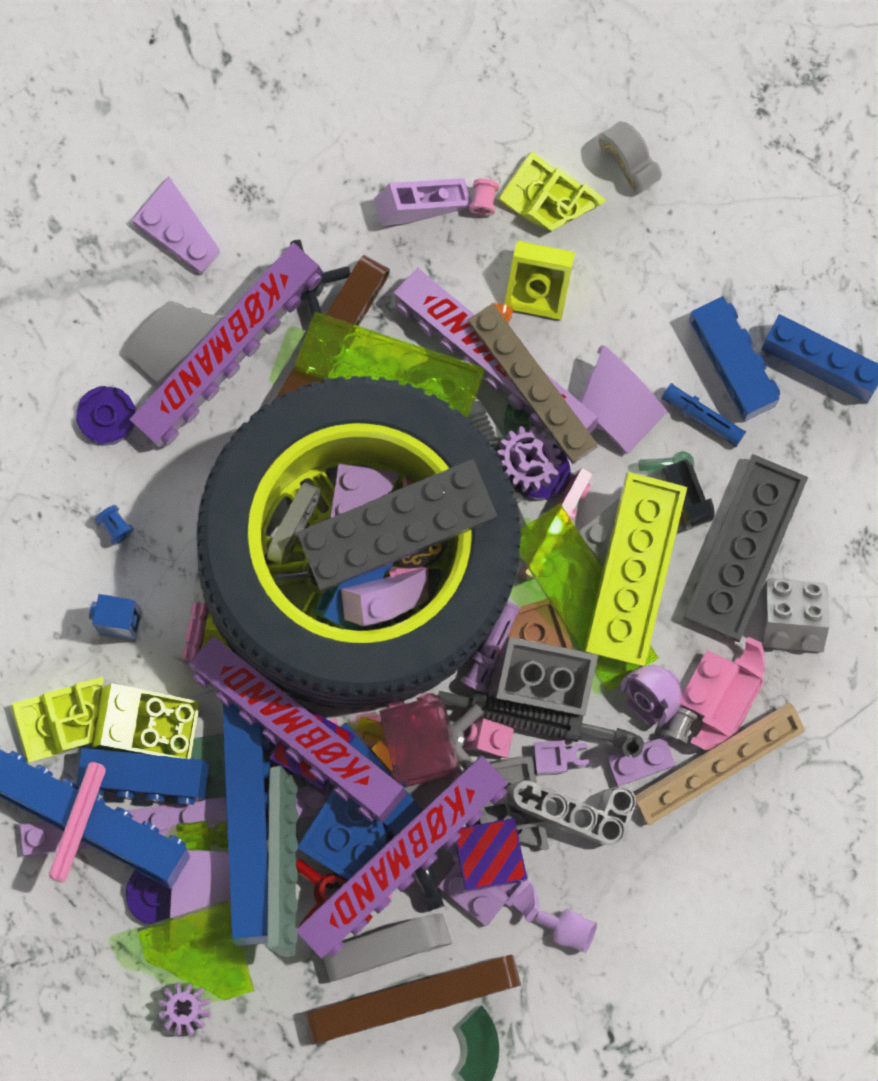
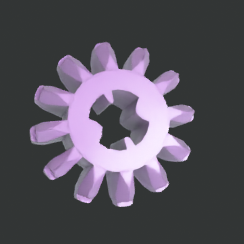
[158,982,211,1036]

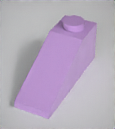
[374,178,472,225]
[341,569,429,626]

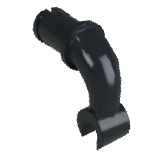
[415,863,444,912]

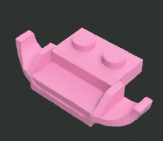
[680,637,765,750]

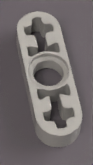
[267,483,320,565]

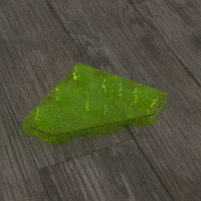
[136,900,255,1001]

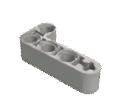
[506,780,636,845]
[323,913,452,982]

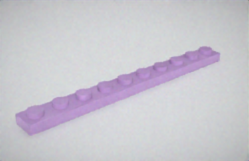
[20,783,330,856]

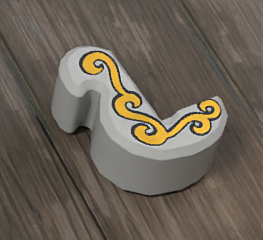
[598,121,662,193]

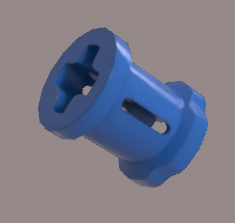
[94,505,134,545]

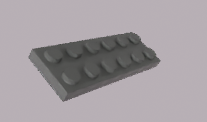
[683,454,808,643]
[297,459,498,592]

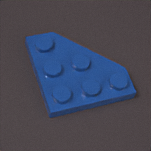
[298,786,387,880]

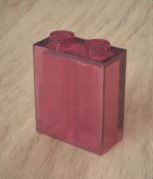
[379,693,462,787]

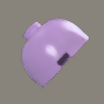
[620,664,682,727]

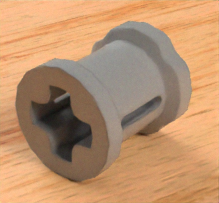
[661,707,697,745]

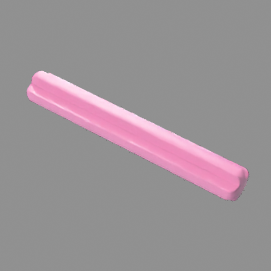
[49,762,106,883]

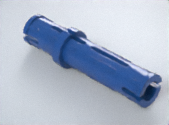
[661,383,747,447]

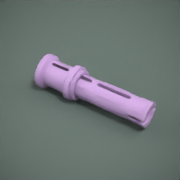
[461,601,521,693]

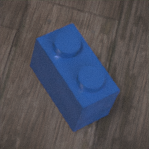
[89,594,142,641]

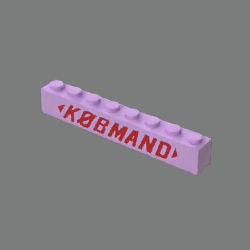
[394,267,598,442]

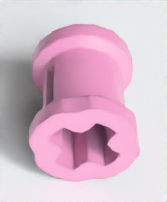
[469,178,499,216]

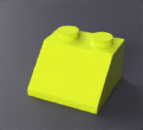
[504,241,575,320]

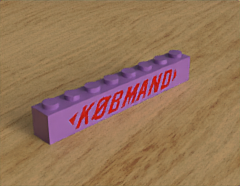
[129,242,323,448]
[189,636,406,823]
[296,755,508,959]

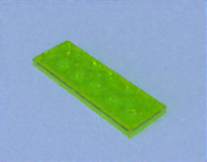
[294,312,485,418]
[519,503,659,692]

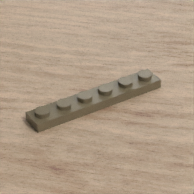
[468,303,598,464]

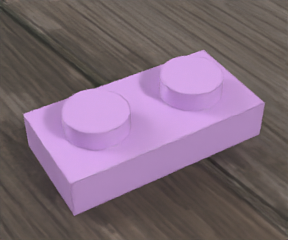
[606,737,676,787]

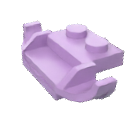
[438,842,540,927]

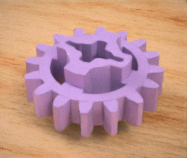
[497,426,562,492]

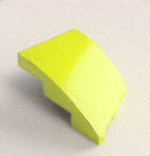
[497,151,606,231]
[10,676,104,764]

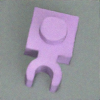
[534,740,589,775]

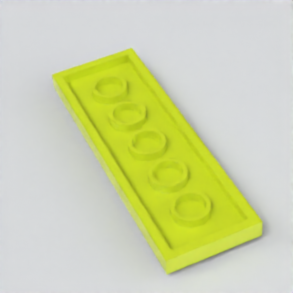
[583,472,687,666]

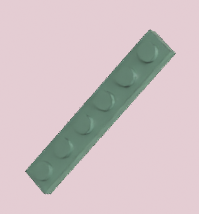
[268,766,298,957]

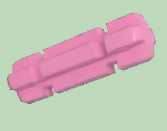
[182,602,208,662]

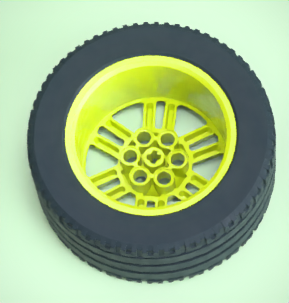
[196,376,521,709]

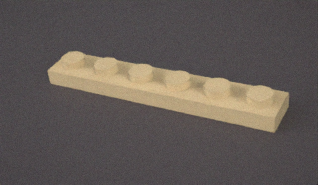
[635,703,805,826]

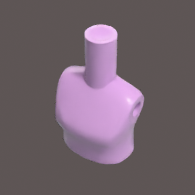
[536,909,597,953]

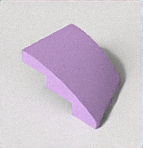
[579,345,668,454]
[169,850,232,950]

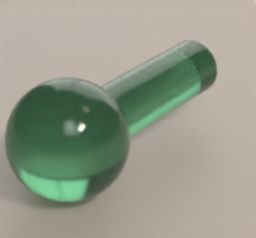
[638,451,695,472]

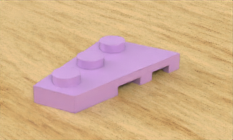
[132,176,220,275]
[330,464,400,518]

